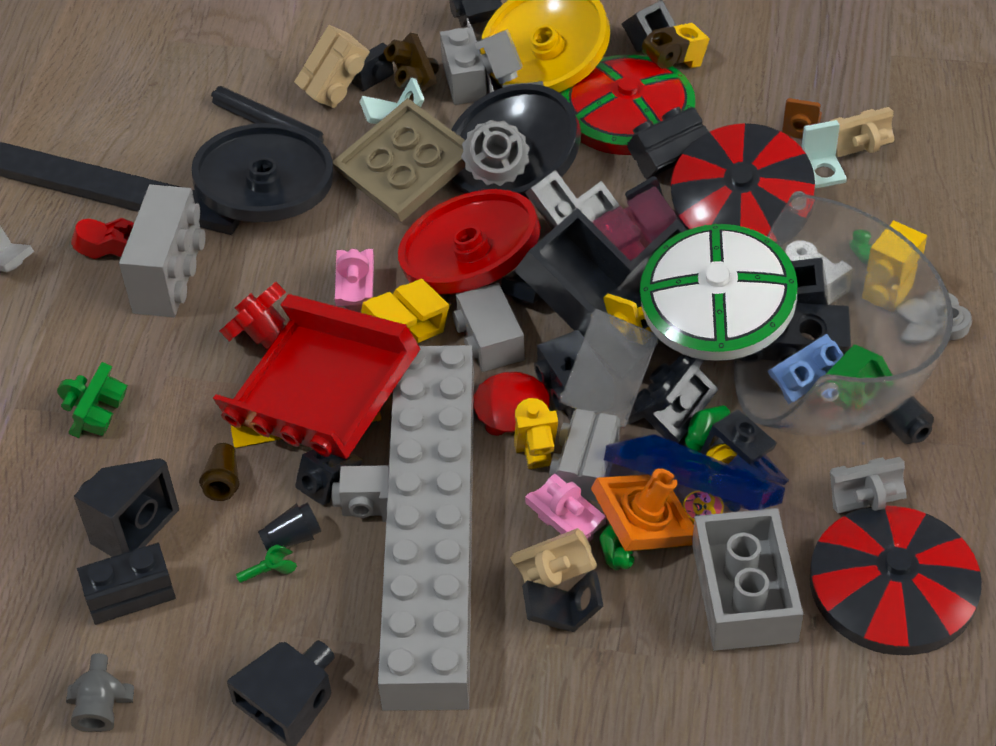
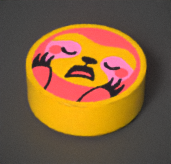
[683,490,724,525]

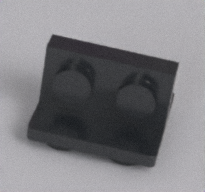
[624,354,719,445]

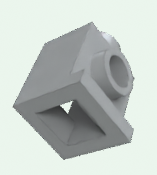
[475,29,523,84]
[332,465,389,522]

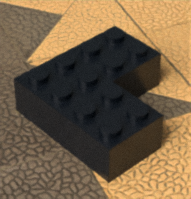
[514,208,687,378]

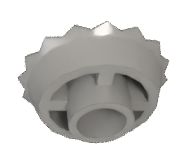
[461,120,530,186]

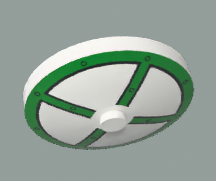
[640,224,797,361]

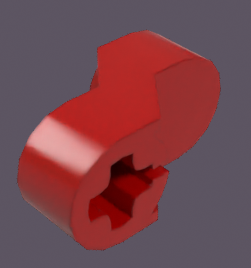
[71,218,134,259]

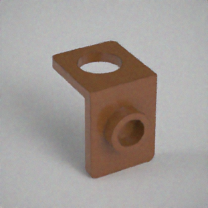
[782,98,822,139]

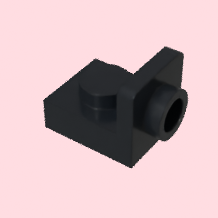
[295,450,363,505]

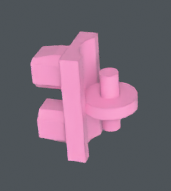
[335,249,374,313]
[525,474,606,542]

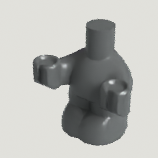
[66,653,134,732]

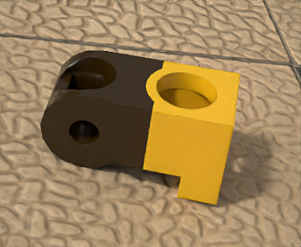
[642,23,710,69]

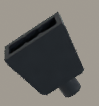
[227,640,335,746]

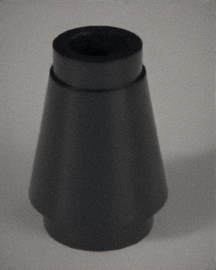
[258,502,322,551]

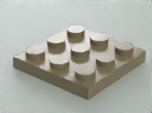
[333,98,466,222]

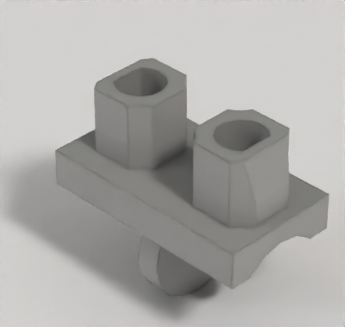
[830,457,907,513]

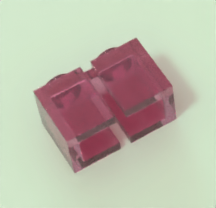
[592,186,677,261]

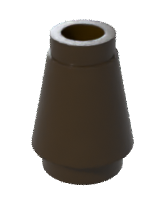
[199,443,240,501]

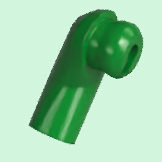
[600,523,634,571]

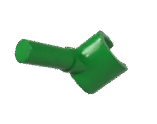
[236,545,297,583]

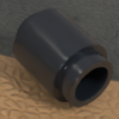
[876,387,934,444]

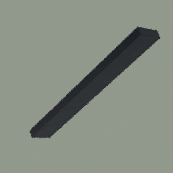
[0,142,241,235]

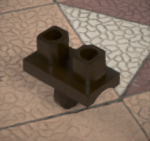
[384,32,440,101]

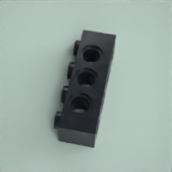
[738,303,851,363]

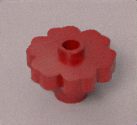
[219,281,286,350]

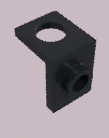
[699,409,777,465]
[522,570,603,632]

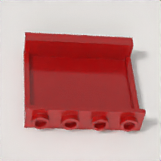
[213,294,421,459]

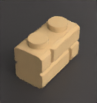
[294,25,370,108]

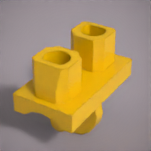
[514,398,558,469]

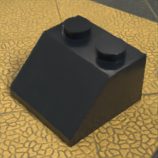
[74,458,180,557]

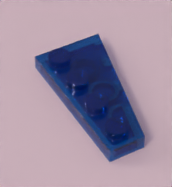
[604,434,785,511]

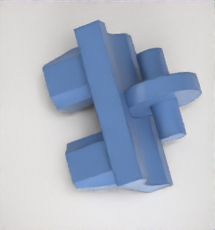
[767,334,843,404]

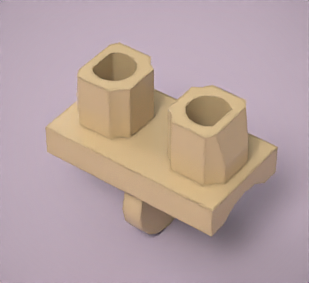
[830,107,894,157]
[511,528,597,588]

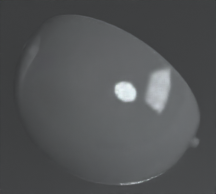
[734,191,953,436]

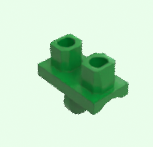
[57,362,128,438]

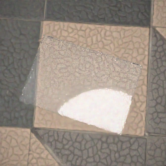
[559,309,658,429]

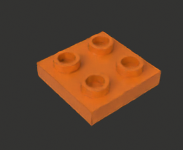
[591,468,694,551]

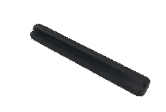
[211,86,324,143]

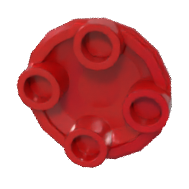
[473,372,550,436]

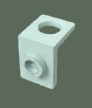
[360,78,425,124]
[802,120,847,189]

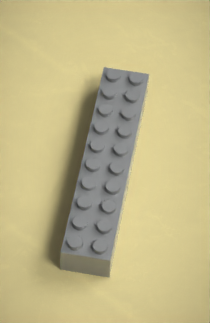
[378,345,474,711]

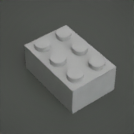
[119,184,206,318]
[692,508,803,651]

